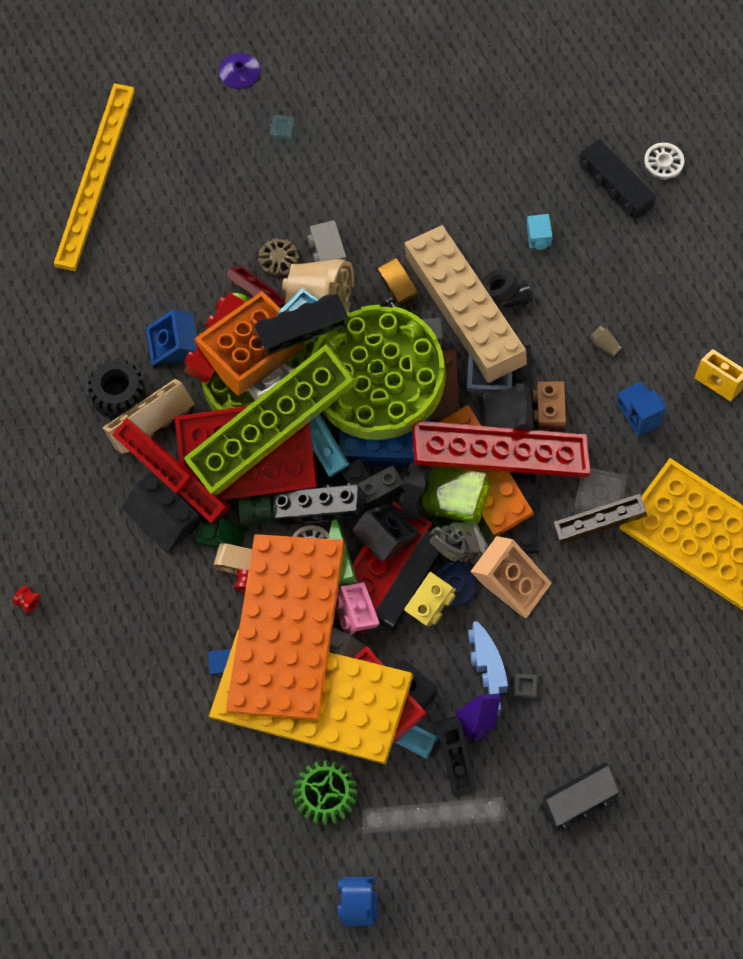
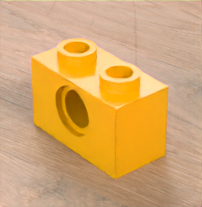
[694,349,743,402]

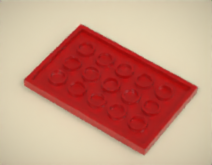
[174,406,318,505]

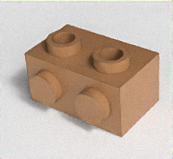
[532,381,566,431]

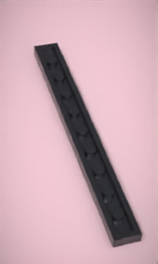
[512,345,538,553]

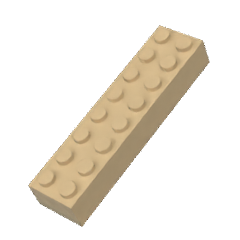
[404,225,527,383]

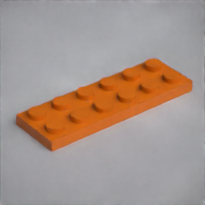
[437,405,534,537]

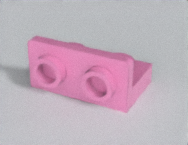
[335,583,380,636]

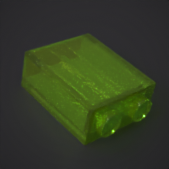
[422,466,492,524]

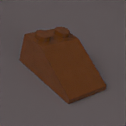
[430,349,459,421]

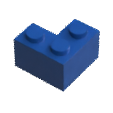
[616,382,666,437]

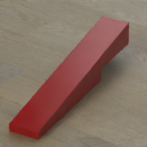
[113,418,231,524]

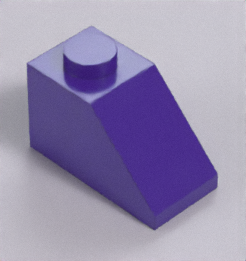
[455,693,501,741]

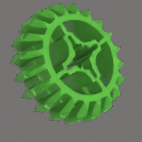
[293,760,357,825]

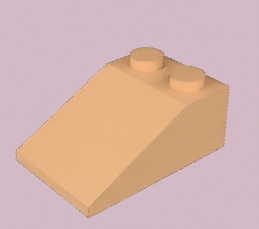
[471,536,552,618]

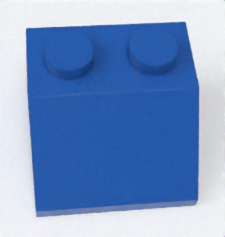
[146,309,197,367]

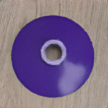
[219,53,260,89]

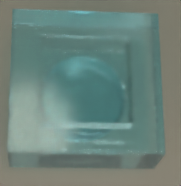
[270,115,294,139]

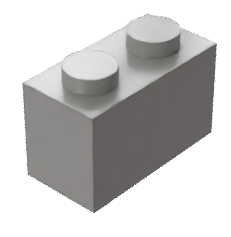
[307,220,346,262]

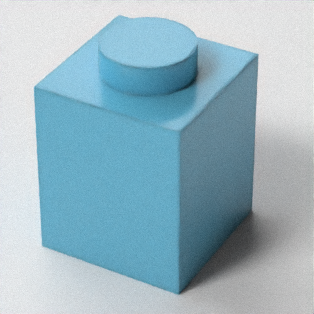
[526,214,552,250]

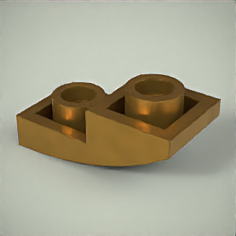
[378,258,419,304]

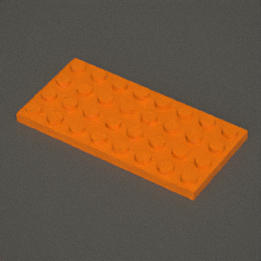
[226,534,345,721]

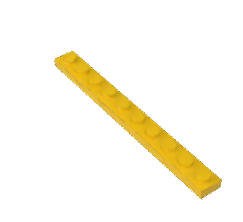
[54,83,135,272]

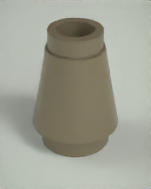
[589,325,622,357]

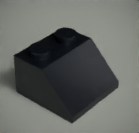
[352,503,421,562]

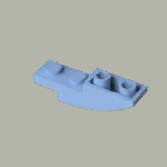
[468,621,508,716]

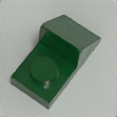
[195,519,245,548]

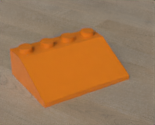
[194,291,306,396]

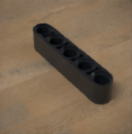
[375,529,442,631]

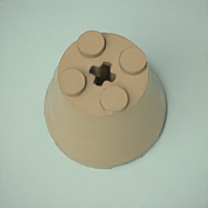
[282,259,354,313]

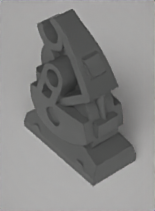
[430,517,489,566]

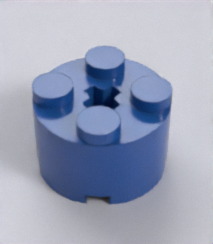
[337,877,377,926]

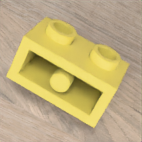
[404,572,456,627]

